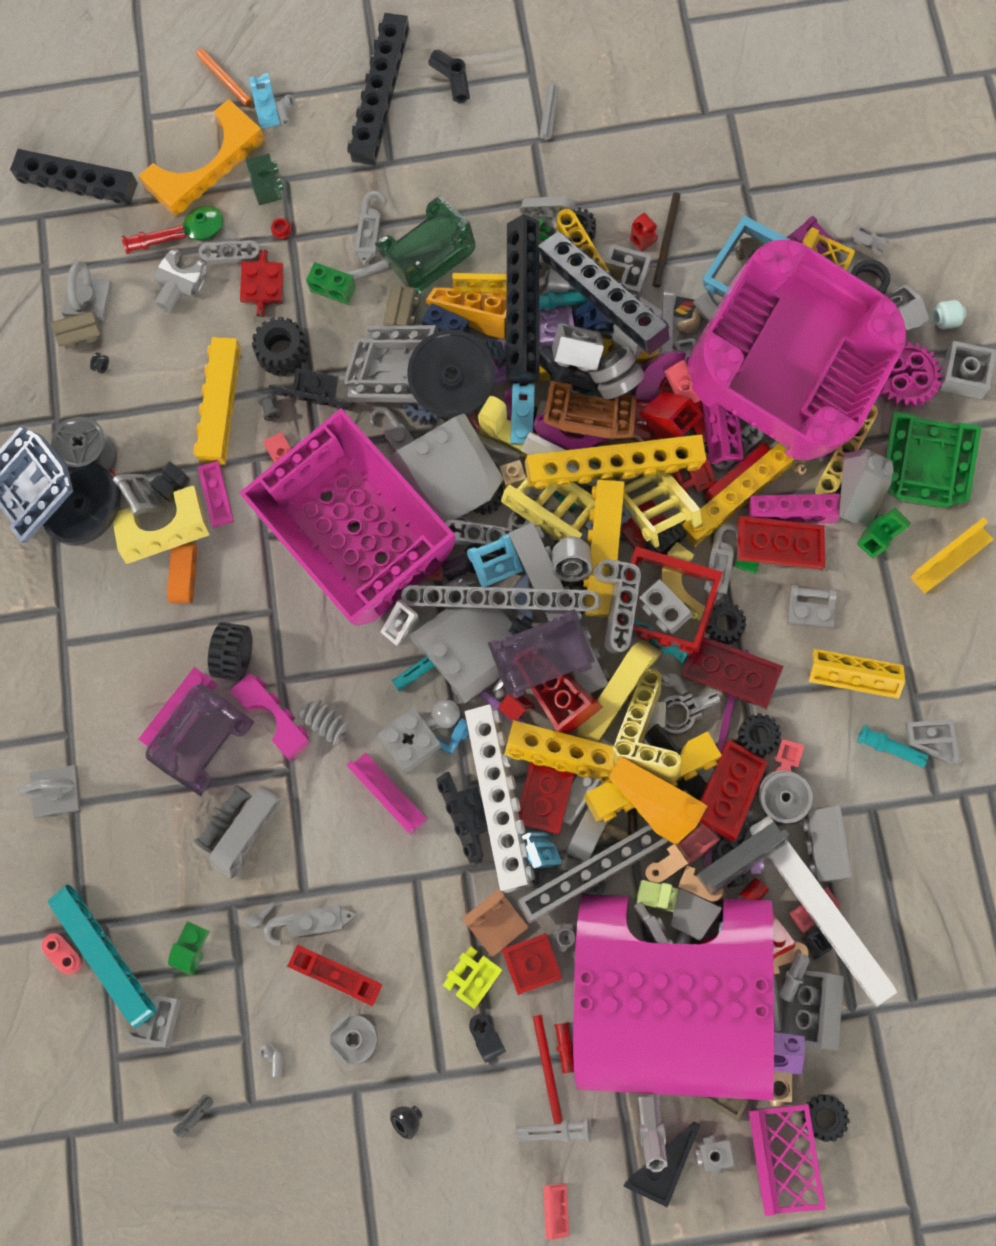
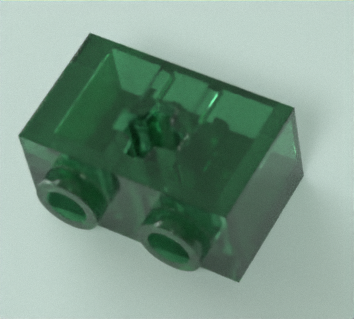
[246,154,284,205]

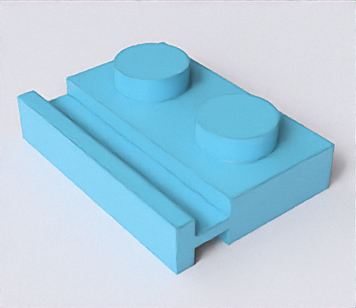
[522,833,562,868]

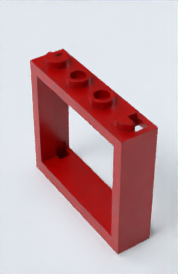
[617,547,723,654]

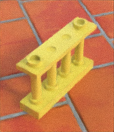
[610,457,702,548]
[501,467,596,541]

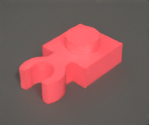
[775,739,804,771]

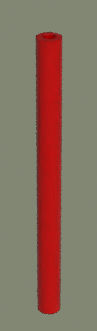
[532,1015,563,1133]

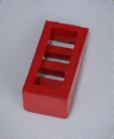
[498,693,535,721]

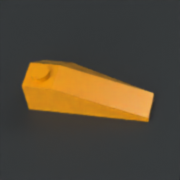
[426,288,506,339]
[609,757,707,845]

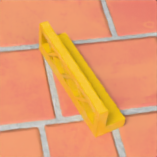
[453,273,507,293]
[910,517,994,594]
[809,649,905,699]

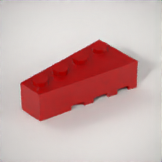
[513,645,603,735]

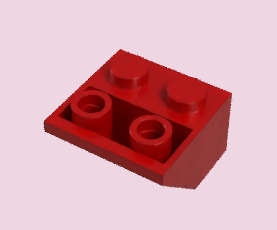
[639,390,703,439]

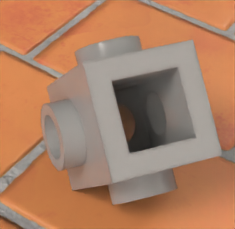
[695,1135,734,1175]

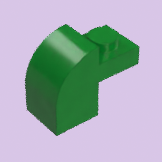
[857,507,911,559]
[168,921,210,975]

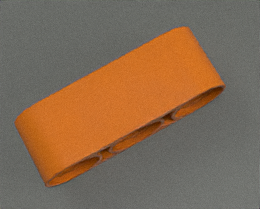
[167,542,197,604]

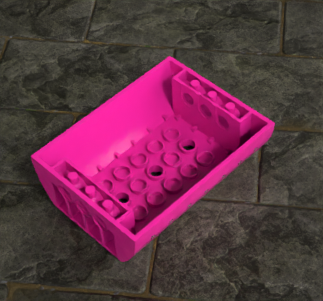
[239,408,455,626]

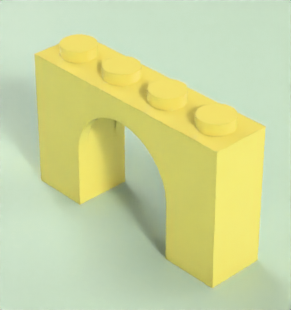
[113,485,210,564]

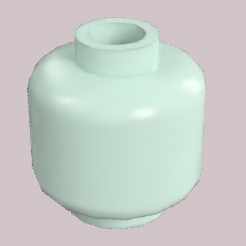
[932,300,966,330]

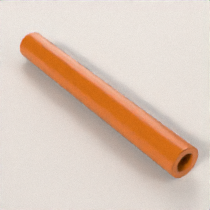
[196,48,253,107]

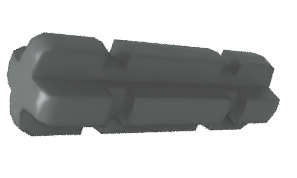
[173,1094,213,1138]

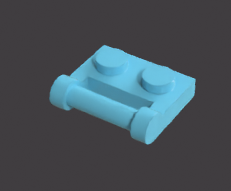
[467,534,523,587]

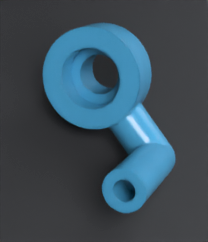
[435,718,469,754]

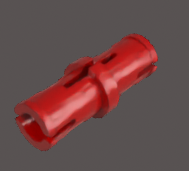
[554,1022,574,1074]

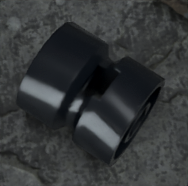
[149,461,190,502]

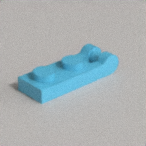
[248,73,280,129]
[510,383,535,445]

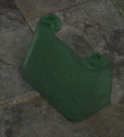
[374,195,476,294]

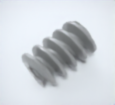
[299,699,349,746]

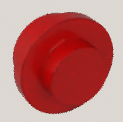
[271,218,292,239]

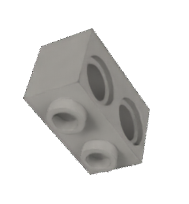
[639,579,692,634]

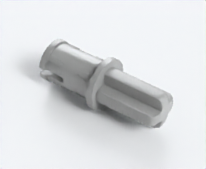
[778,953,810,1002]

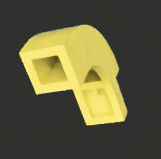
[660,542,705,621]

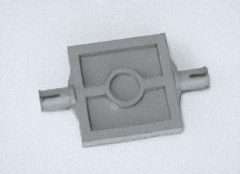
[634,901,674,944]

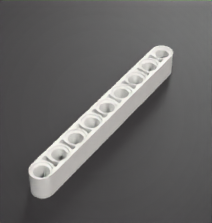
[749,816,897,1007]

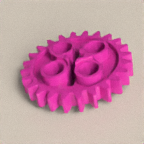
[879,341,943,409]

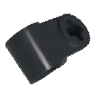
[801,928,833,960]
[469,1014,506,1063]

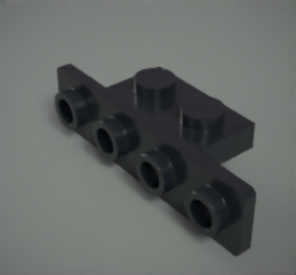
[269,368,355,410]
[644,724,707,801]
[436,772,489,864]

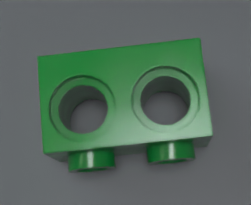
[306,262,356,305]

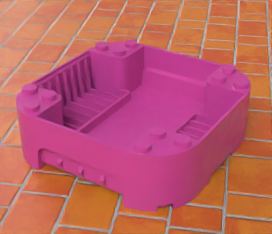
[687,240,906,460]

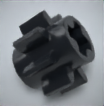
[508,615,536,644]

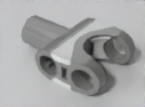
[154,249,208,312]

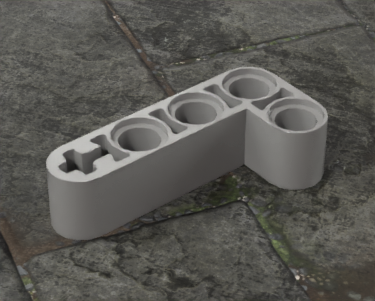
[445,511,530,553]
[593,559,641,653]
[566,781,607,862]
[210,787,280,879]

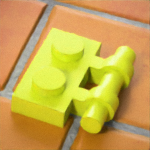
[443,946,502,1010]

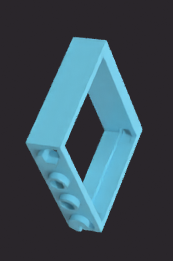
[702,215,790,297]

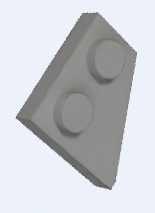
[905,719,960,764]
[126,995,181,1048]

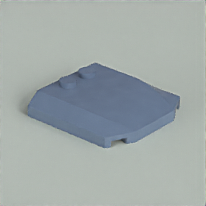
[0,427,73,543]

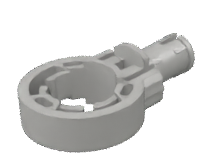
[657,689,721,735]

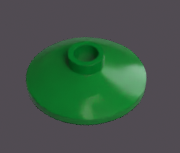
[183,205,223,241]

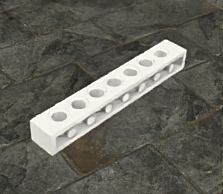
[465,704,535,893]

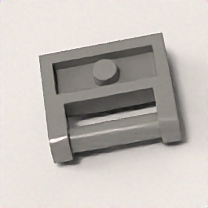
[113,474,166,516]
[787,584,837,629]

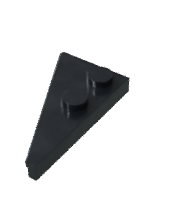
[623,1121,700,1208]

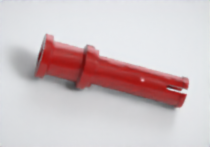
[121,225,186,254]

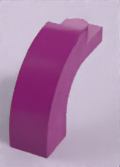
[631,350,689,401]
[533,413,610,450]

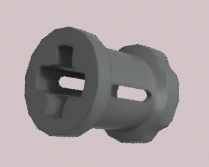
[258,393,282,421]

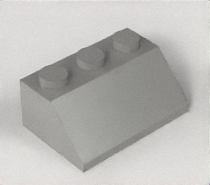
[801,805,852,883]
[782,968,844,1050]

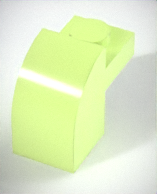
[635,880,679,912]

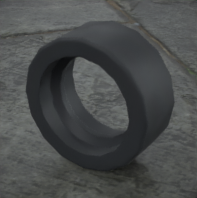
[851,259,890,294]

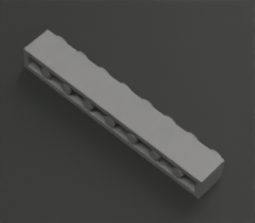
[508,522,611,694]
[517,825,670,924]

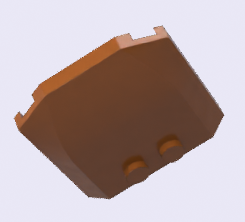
[543,381,637,439]

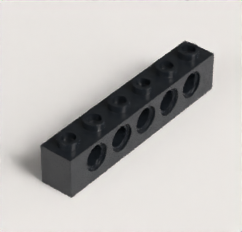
[10,149,138,204]

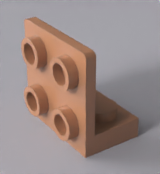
[462,889,528,956]

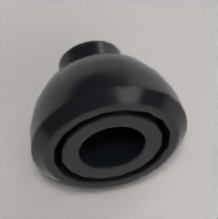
[390,1106,422,1140]

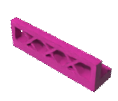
[703,403,744,464]
[346,753,427,835]

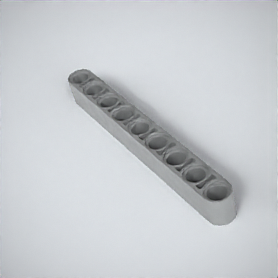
[401,585,602,611]

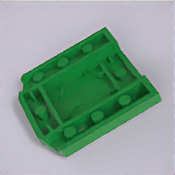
[885,411,982,509]

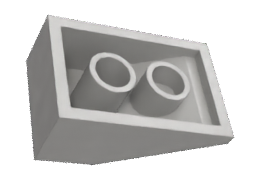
[839,449,893,528]

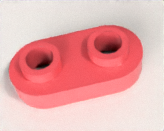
[42,933,83,974]

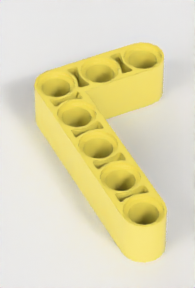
[478,396,553,469]
[815,405,878,494]
[575,640,662,743]
[614,669,681,782]

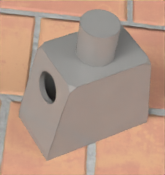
[671,889,723,944]

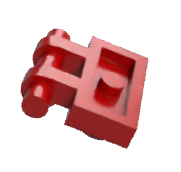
[672,452,717,496]

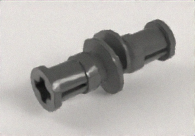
[194,785,252,853]

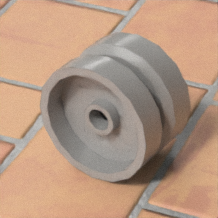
[589,347,645,399]
[757,770,813,824]

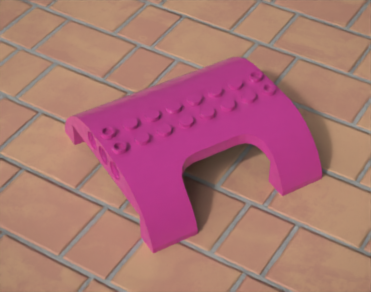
[573,894,774,1101]

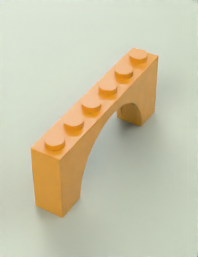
[138,99,265,217]

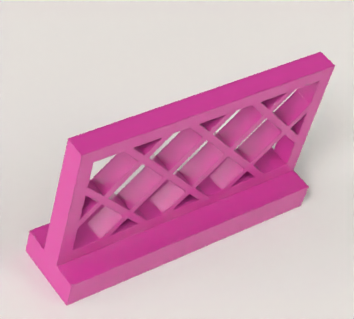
[749,1104,826,1216]

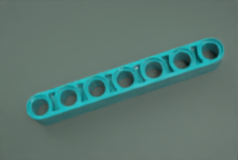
[48,884,157,1028]

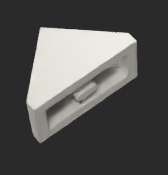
[380,599,420,646]

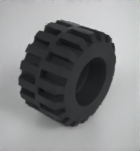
[252,317,309,376]
[207,622,253,681]

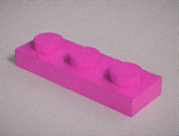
[198,461,234,528]

